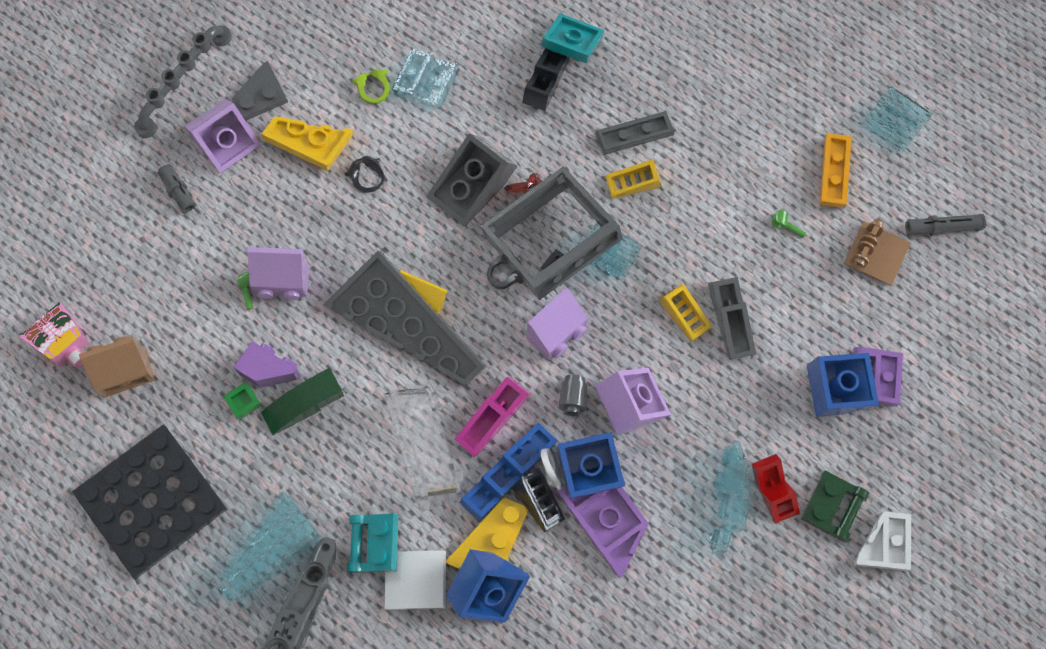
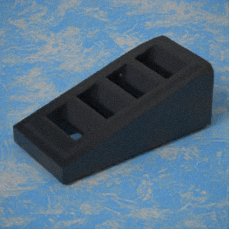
[512,468,565,533]

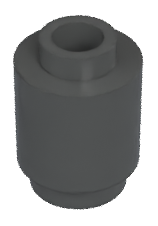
[559,374,588,416]

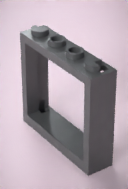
[481,166,623,300]

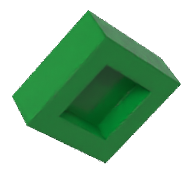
[223,382,262,420]

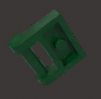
[801,470,870,542]

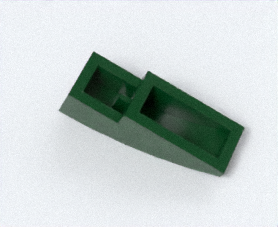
[261,367,344,435]

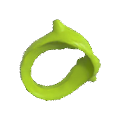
[352,69,390,104]

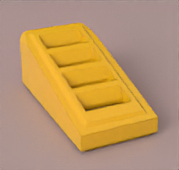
[605,159,662,199]
[658,283,713,341]

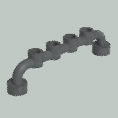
[134,25,232,138]

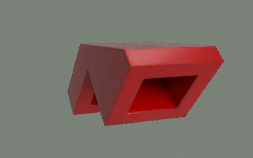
[752,454,800,524]

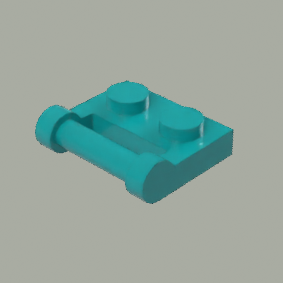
[347,513,399,573]

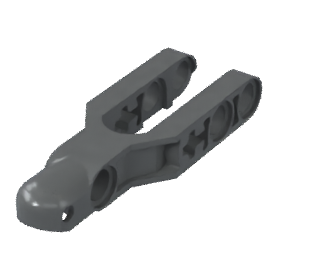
[263,537,336,649]

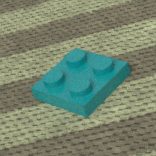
[541,13,605,63]

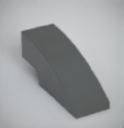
[708,277,756,360]

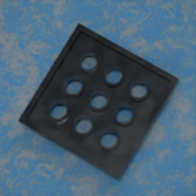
[72,424,228,580]

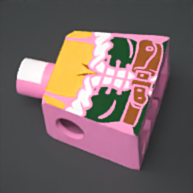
[20,302,89,368]

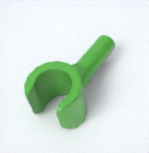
[772,210,806,238]
[236,272,253,310]

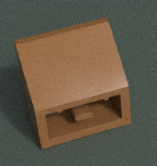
[79,336,155,398]

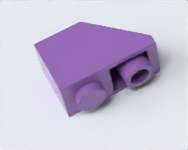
[233,341,300,388]

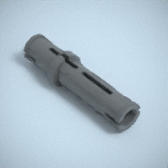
[905,214,986,236]

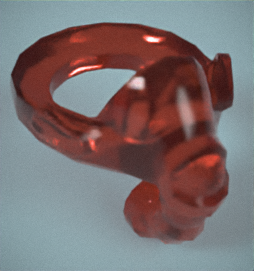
[504,173,542,193]

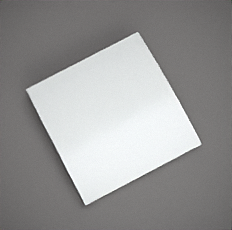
[385,551,446,610]

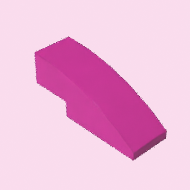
[454,376,531,457]

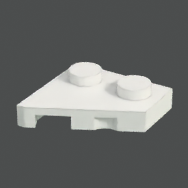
[854,511,911,571]

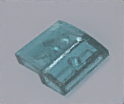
[392,49,460,110]
[861,86,932,153]

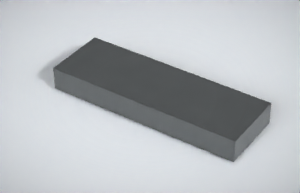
[595,111,674,155]

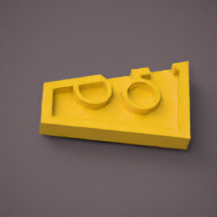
[261,116,353,171]
[446,497,528,570]

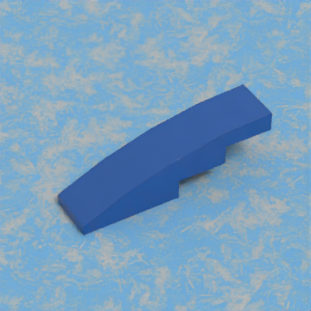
[459,423,558,522]

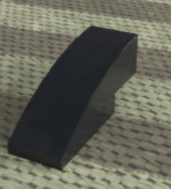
[522,48,570,111]

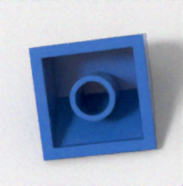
[807,353,879,417]
[557,432,625,499]
[446,549,530,623]

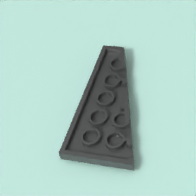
[323,251,487,385]

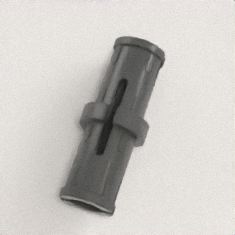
[157,164,197,214]

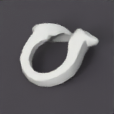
[541,448,562,490]

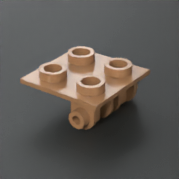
[843,219,911,286]

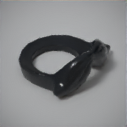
[344,156,385,193]
[487,255,523,289]

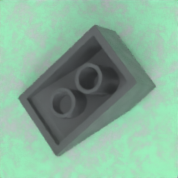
[427,133,517,226]

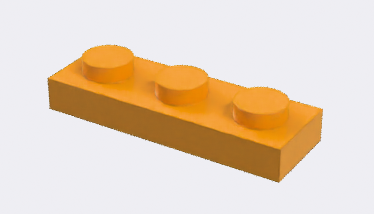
[819,133,852,209]

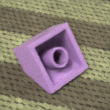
[184,99,261,173]
[248,247,309,300]
[527,287,588,360]
[595,368,671,434]

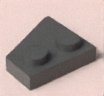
[232,61,288,121]

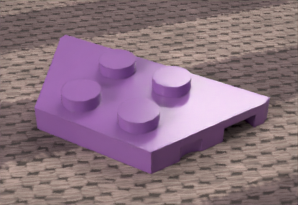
[556,487,649,579]

